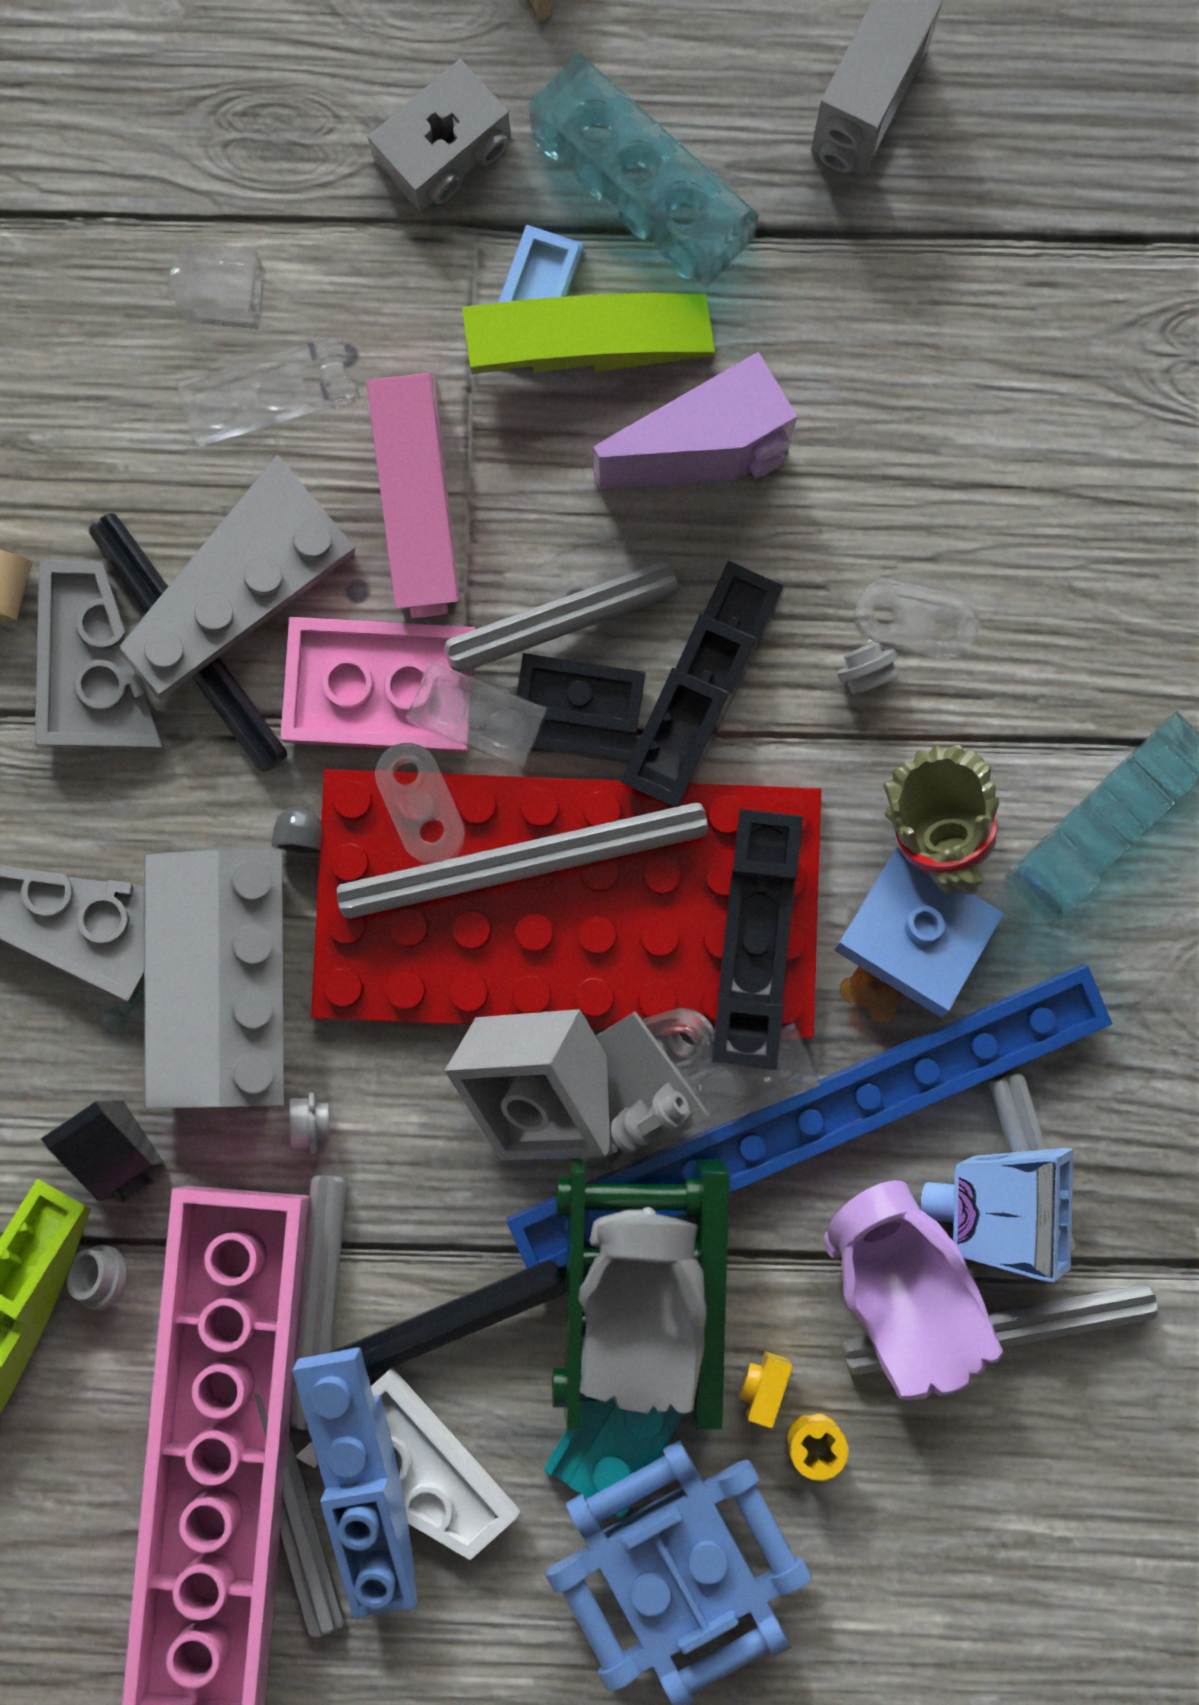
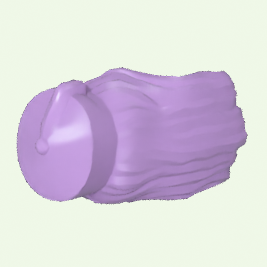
[823,1180,1003,1401]

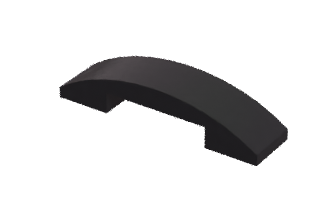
[712,809,803,1071]

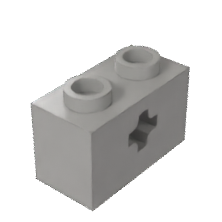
[367,59,511,213]

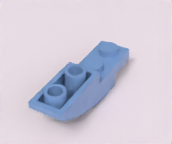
[292,1347,418,1618]

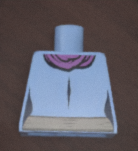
[921,1148,1073,1282]

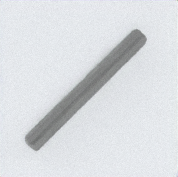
[843,1284,1158,1375]

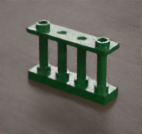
[552,1158,729,1430]

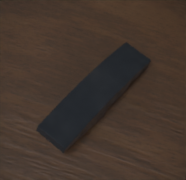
[620,560,785,807]

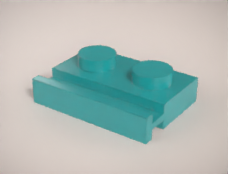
[543,1401,685,1519]

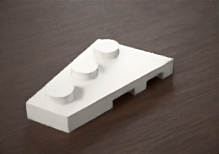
[295,1367,521,1560]

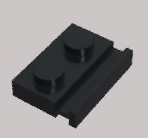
[509,653,646,763]

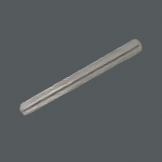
[336,803,708,919]

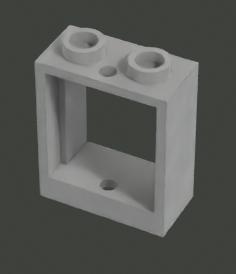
[811,0,943,176]

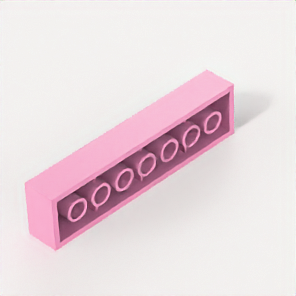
[122,1185,310,1705]

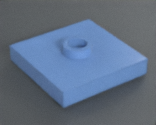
[834,847,1004,1018]

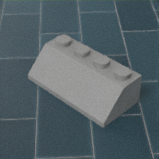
[144,849,284,1108]

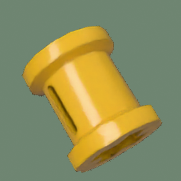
[786,1413,849,1481]

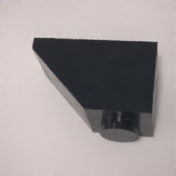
[41,1100,164,1203]

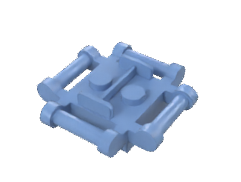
[545,1440,812,1705]

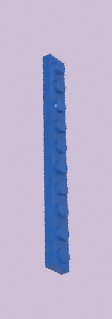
[506,964,1113,1268]

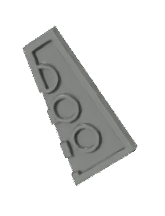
[119,455,355,701]

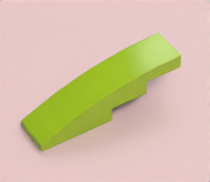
[462,293,715,375]
[0,1179,91,1414]

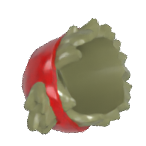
[883,744,999,895]

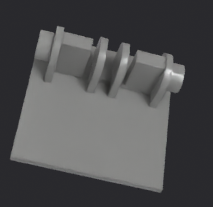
[582,1011,710,1170]

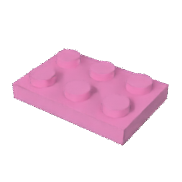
[280,617,476,754]

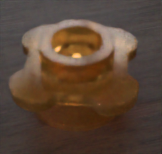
[839,966,902,1022]

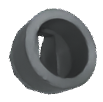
[271,806,323,853]

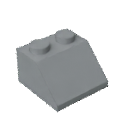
[444,1009,610,1161]

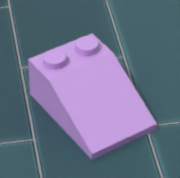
[593,352,798,490]

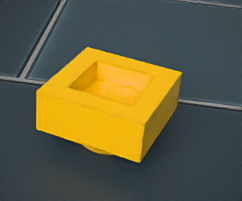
[738,1350,793,1429]

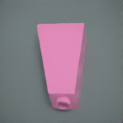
[366,373,460,618]

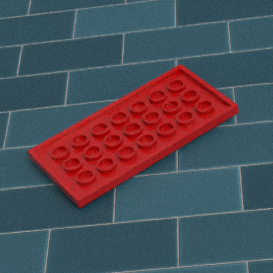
[311,769,821,1039]

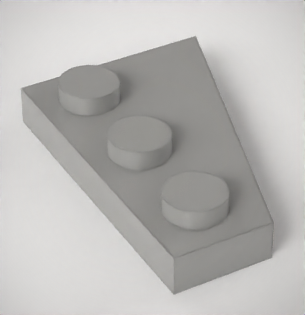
[35,560,163,751]
[0,865,144,1005]

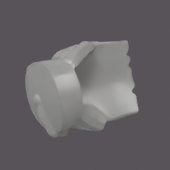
[578,1207,706,1413]

